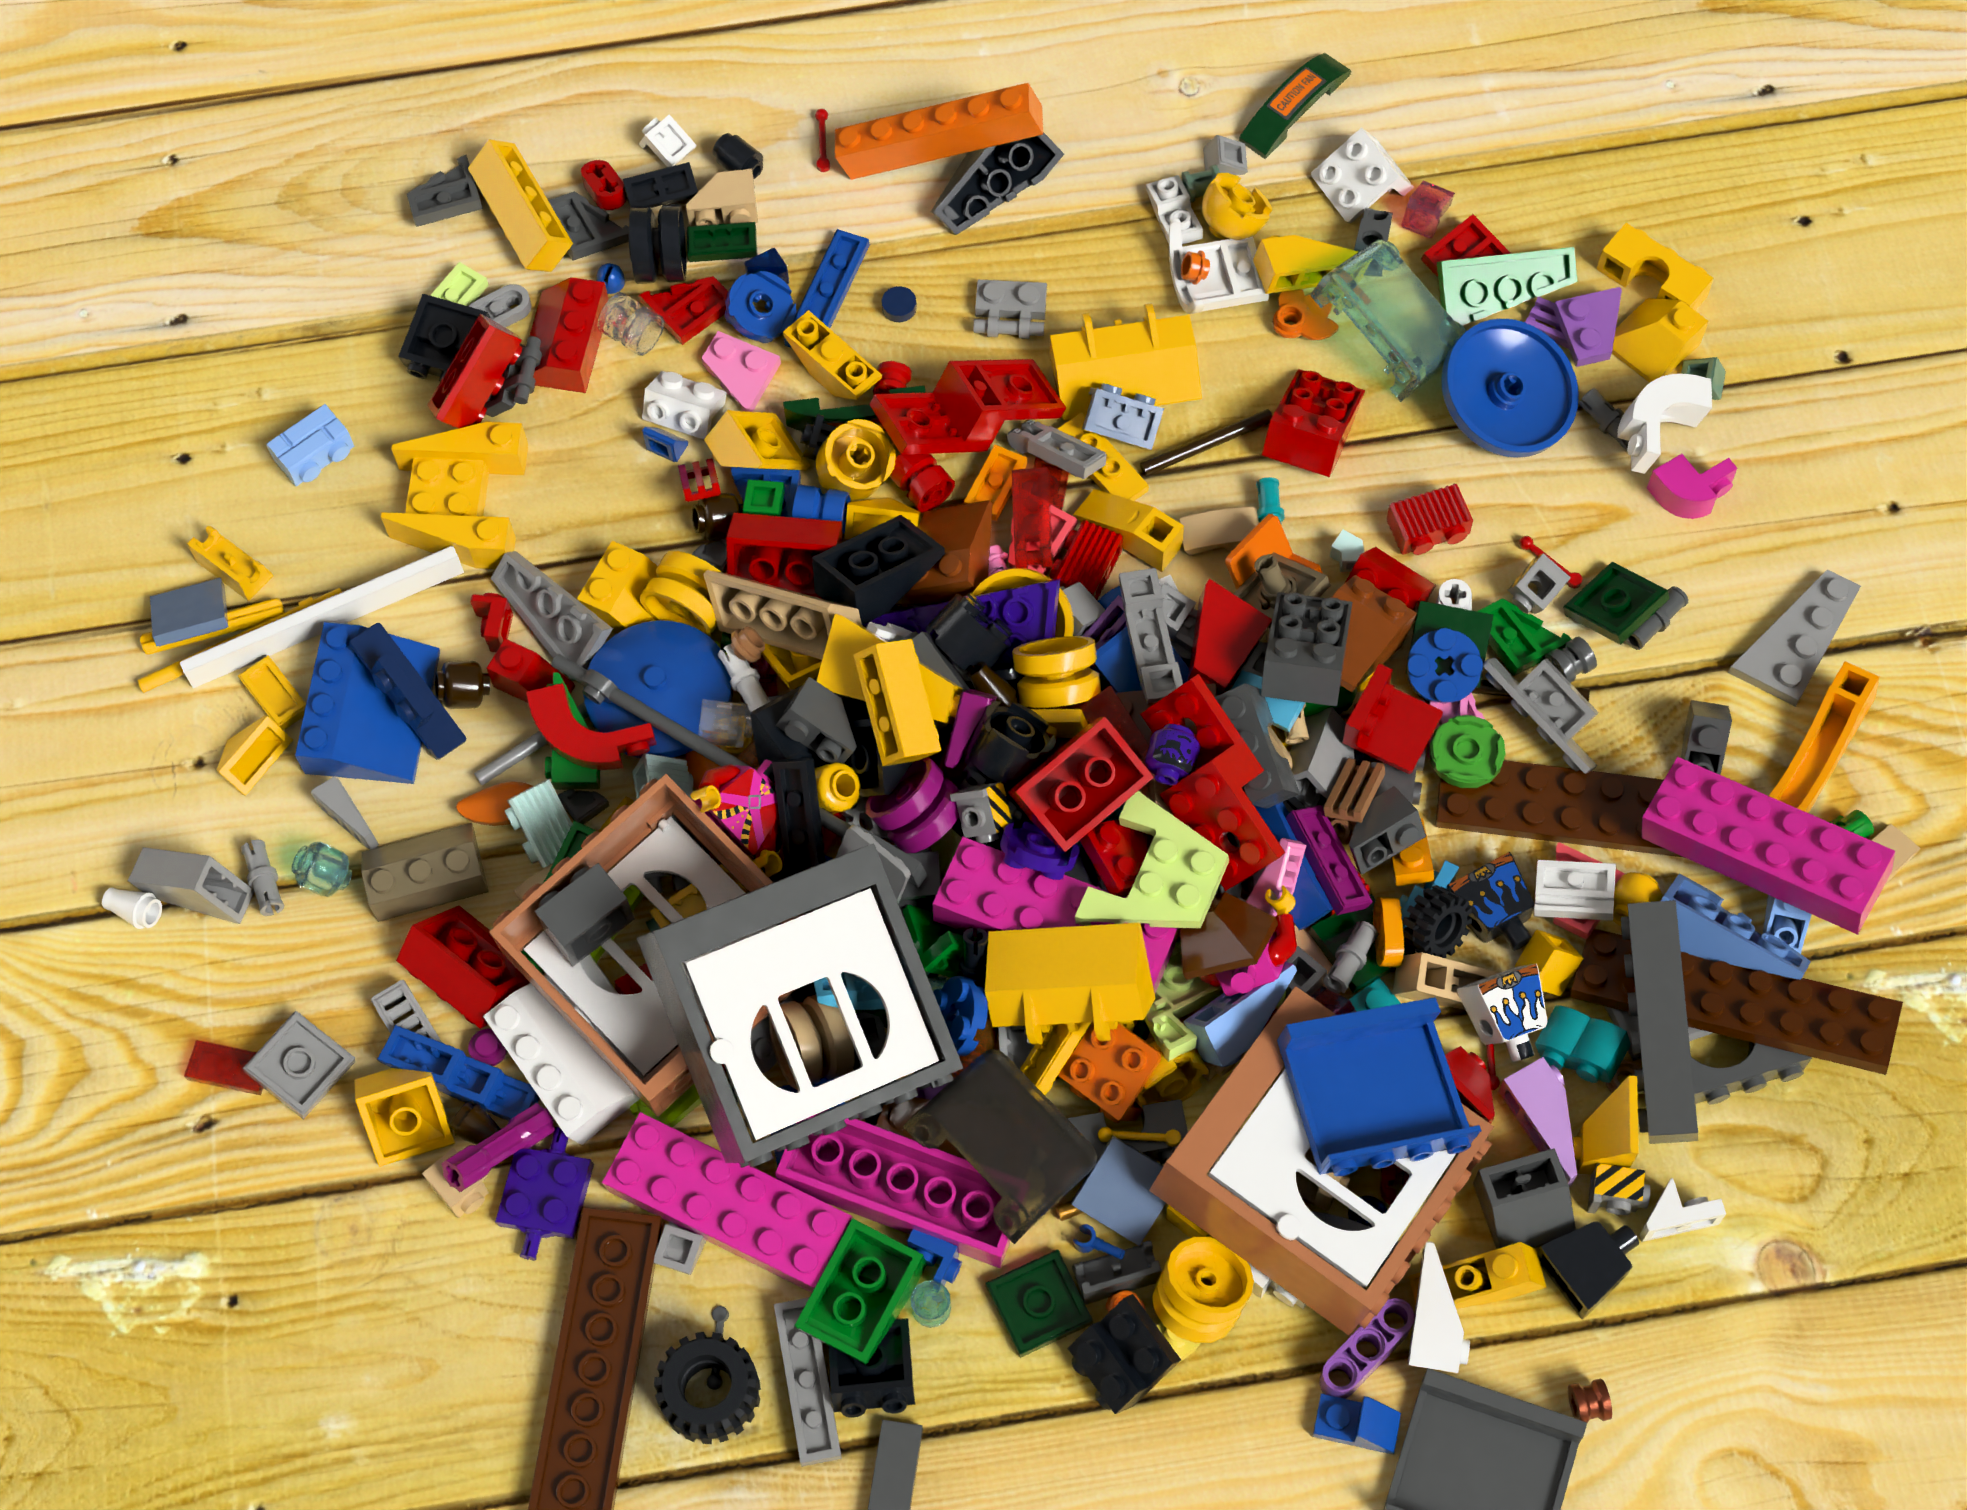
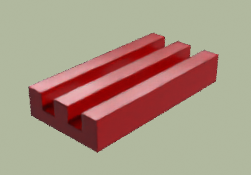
[678,458,721,502]

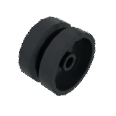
[629,204,687,284]

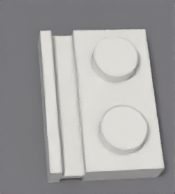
[1534,860,1616,921]

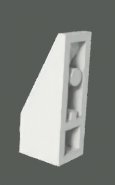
[1408,1241,1470,1373]

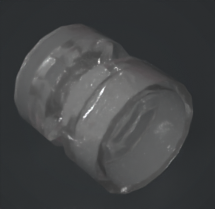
[598,292,664,356]

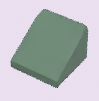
[1681,357,1726,400]

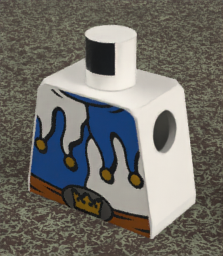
[1456,963,1548,1062]

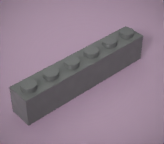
[1621,900,1698,1144]

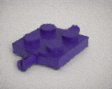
[495,1127,594,1261]

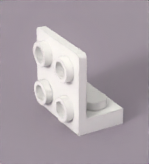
[1311,127,1414,223]

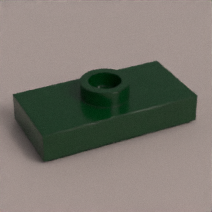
[687,222,758,262]

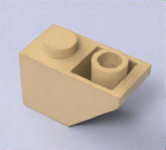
[686,169,758,226]

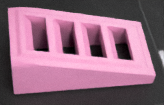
[1246,838,1306,916]

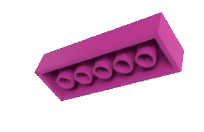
[1642,756,1896,935]
[933,836,1180,993]
[775,1109,1029,1268]
[602,1112,853,1293]

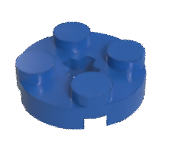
[725,271,796,343]
[1406,628,1483,704]
[933,976,988,1056]

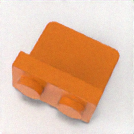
[1225,514,1323,609]
[1058,1022,1161,1123]

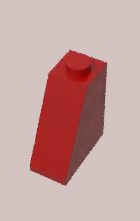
[1187,579,1272,695]

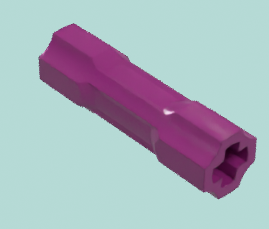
[441,1103,555,1192]

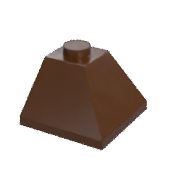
[1180,892,1278,980]

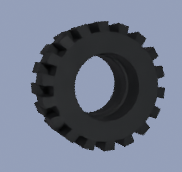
[654,1332,761,1444]

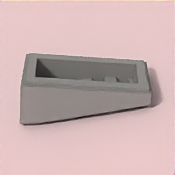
[311,776,379,850]
[370,980,442,1043]

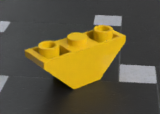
[783,310,882,400]

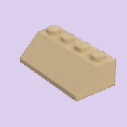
[703,570,862,660]

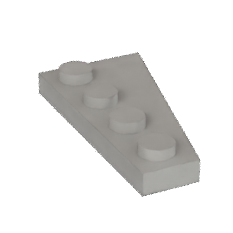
[491,551,613,681]
[1728,570,1861,707]

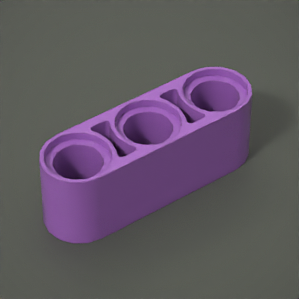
[1319,1298,1415,1399]

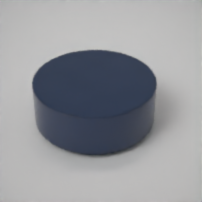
[882,286,917,322]

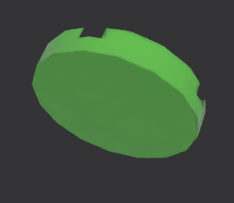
[1429,715,1506,788]

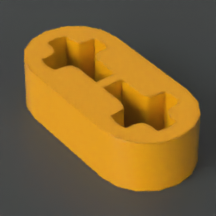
[1373,897,1404,968]

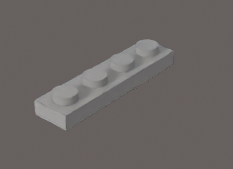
[774,1297,842,1467]

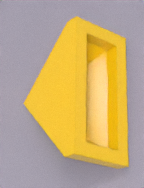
[844,497,920,539]
[216,715,293,796]

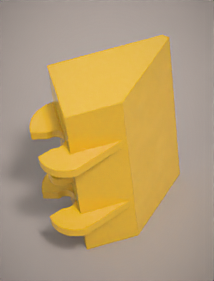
[1050,303,1202,420]
[985,923,1155,1045]

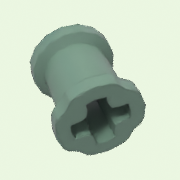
[1181,164,1220,203]

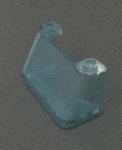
[1310,239,1466,402]

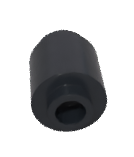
[713,133,763,179]

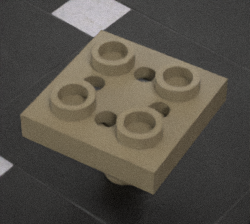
[1234,552,1331,629]

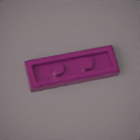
[1285,805,1373,915]

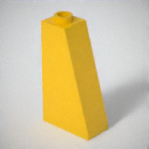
[817,614,963,725]

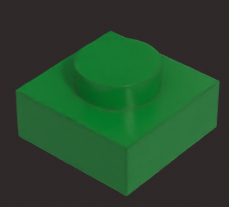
[743,480,785,516]

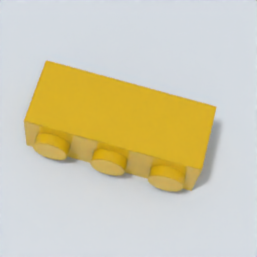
[853,639,941,766]

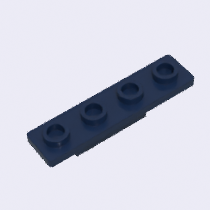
[349,623,466,760]

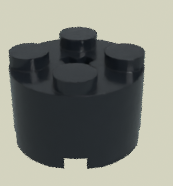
[926,592,1013,670]
[964,701,1056,792]

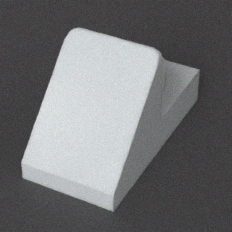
[1639,1178,1726,1242]

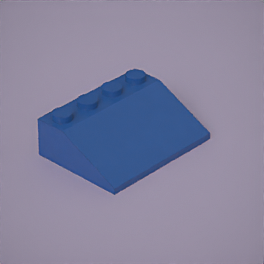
[295,622,440,784]

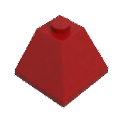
[1445,1046,1495,1124]

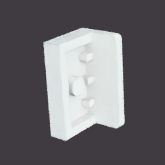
[642,371,727,439]

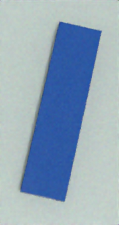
[784,229,870,348]

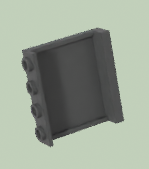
[1383,1368,1587,1510]

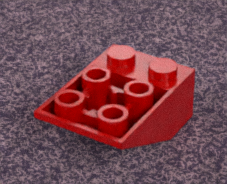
[1262,369,1365,477]

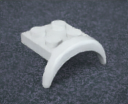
[1169,218,1269,314]

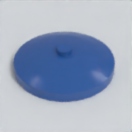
[1441,319,1579,458]
[583,620,733,758]

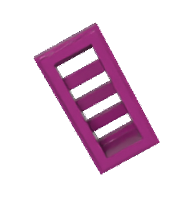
[944,689,997,768]

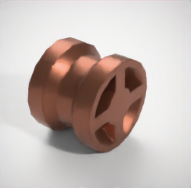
[1568,1378,1612,1423]

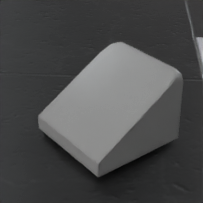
[1203,135,1248,175]

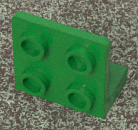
[902,905,988,978]

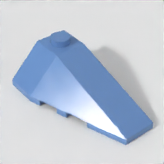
[1661,873,1811,980]

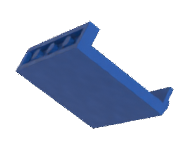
[1277,997,1482,1176]

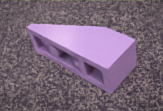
[1498,1057,1577,1187]

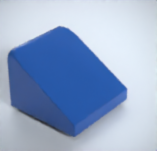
[642,427,688,462]

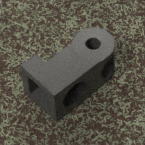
[1354,208,1393,277]

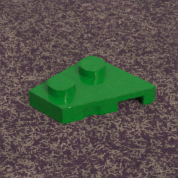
[1477,598,1572,676]

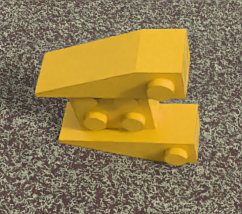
[381,422,529,569]

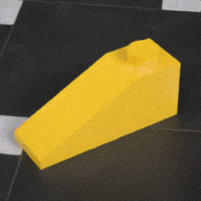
[1253,235,1371,294]

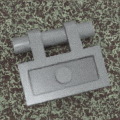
[974,280,1047,339]

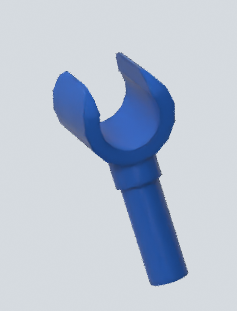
[1073,1224,1125,1259]

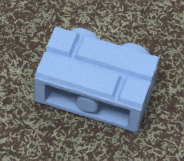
[266,404,355,486]

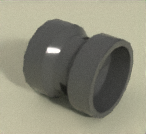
[1544,636,1597,683]

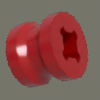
[873,361,912,395]

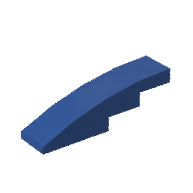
[1254,802,1334,930]
[378,1025,540,1121]

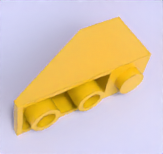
[1073,489,1184,572]
[1409,1242,1547,1309]

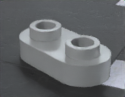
[468,284,531,328]

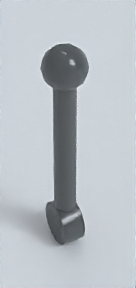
[707,1306,729,1390]

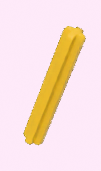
[140,598,285,655]

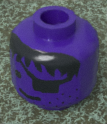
[1145,724,1200,785]

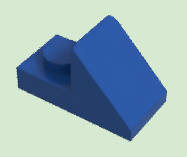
[1313,1394,1401,1455]

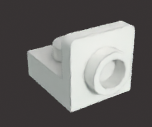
[639,114,697,167]

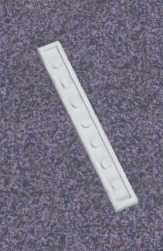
[180,546,464,688]

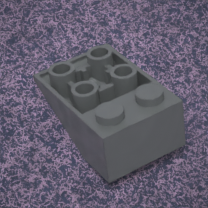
[1261,592,1353,707]

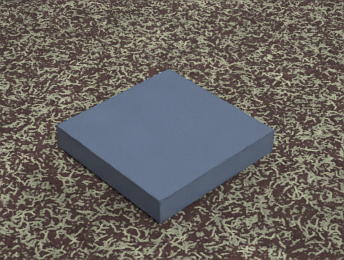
[150,578,229,647]
[1071,1135,1166,1246]

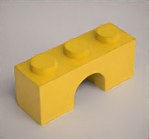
[1596,223,1714,311]

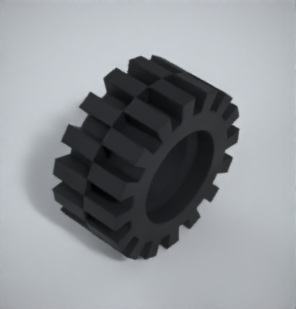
[1402,885,1472,958]

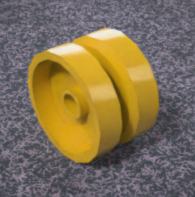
[640,551,722,637]
[1012,636,1101,708]
[1152,1237,1254,1343]

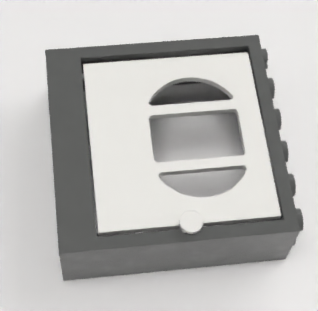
[637,843,963,1167]

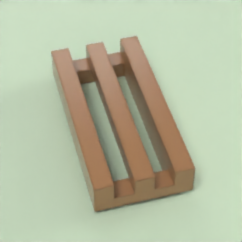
[1324,758,1385,823]

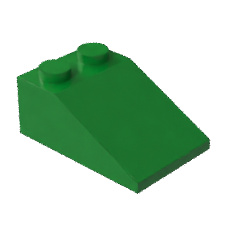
[794,1218,927,1365]

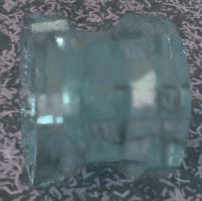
[910,1280,951,1328]

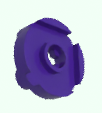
[1000,822,1079,880]

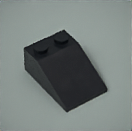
[812,515,945,625]

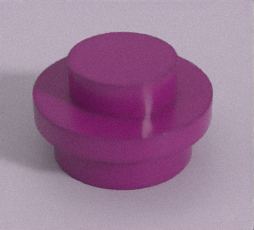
[468,1028,508,1066]

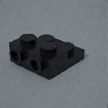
[398,294,491,382]
[1068,1294,1181,1414]
[828,1318,915,1418]

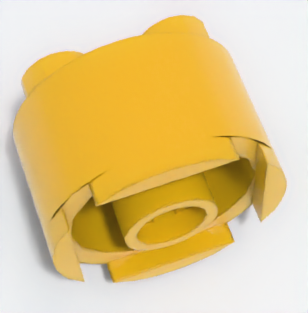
[816,419,896,500]

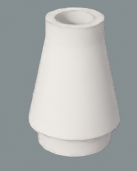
[102,887,162,929]

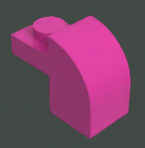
[1647,454,1738,519]

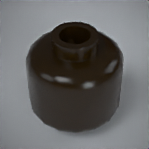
[692,493,744,541]
[435,661,490,709]

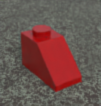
[486,639,575,703]

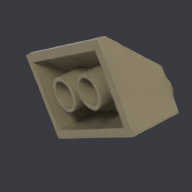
[361,823,489,922]

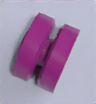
[865,757,960,854]

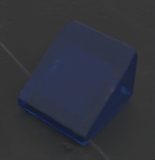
[744,248,789,284]

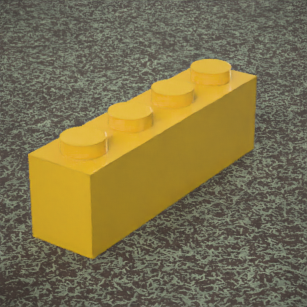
[468,139,573,272]

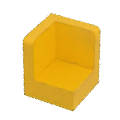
[1515,929,1584,996]

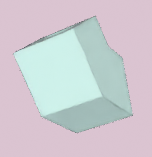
[1330,529,1364,572]

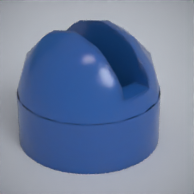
[596,263,625,294]

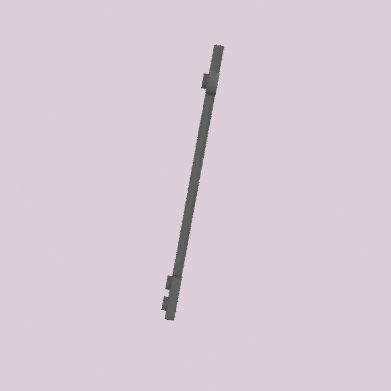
[552,654,927,888]

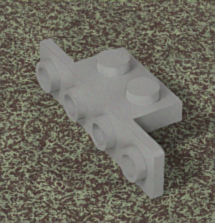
[1483,658,1599,774]

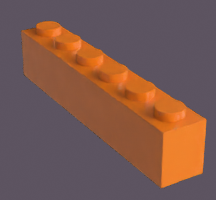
[835,83,1043,180]

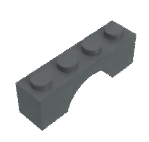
[1691,1042,1812,1105]

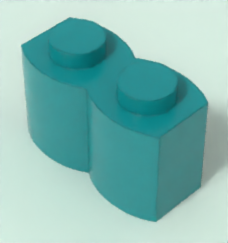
[1535,1005,1631,1083]

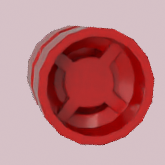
[889,453,955,512]

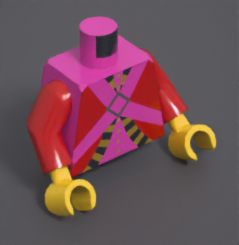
[690,759,782,878]
[1200,885,1297,996]

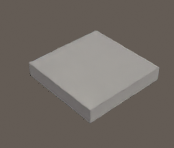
[243,1011,356,1120]

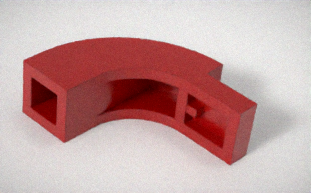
[526,683,657,770]

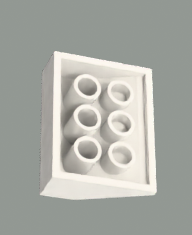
[483,954,661,1145]

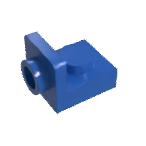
[907,1229,962,1291]

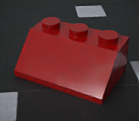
[529,277,610,393]
[427,313,522,428]
[726,513,842,599]
[1008,717,1154,852]
[396,905,530,1029]

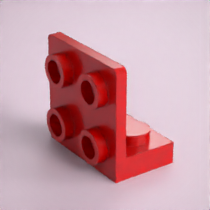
[1342,663,1443,774]

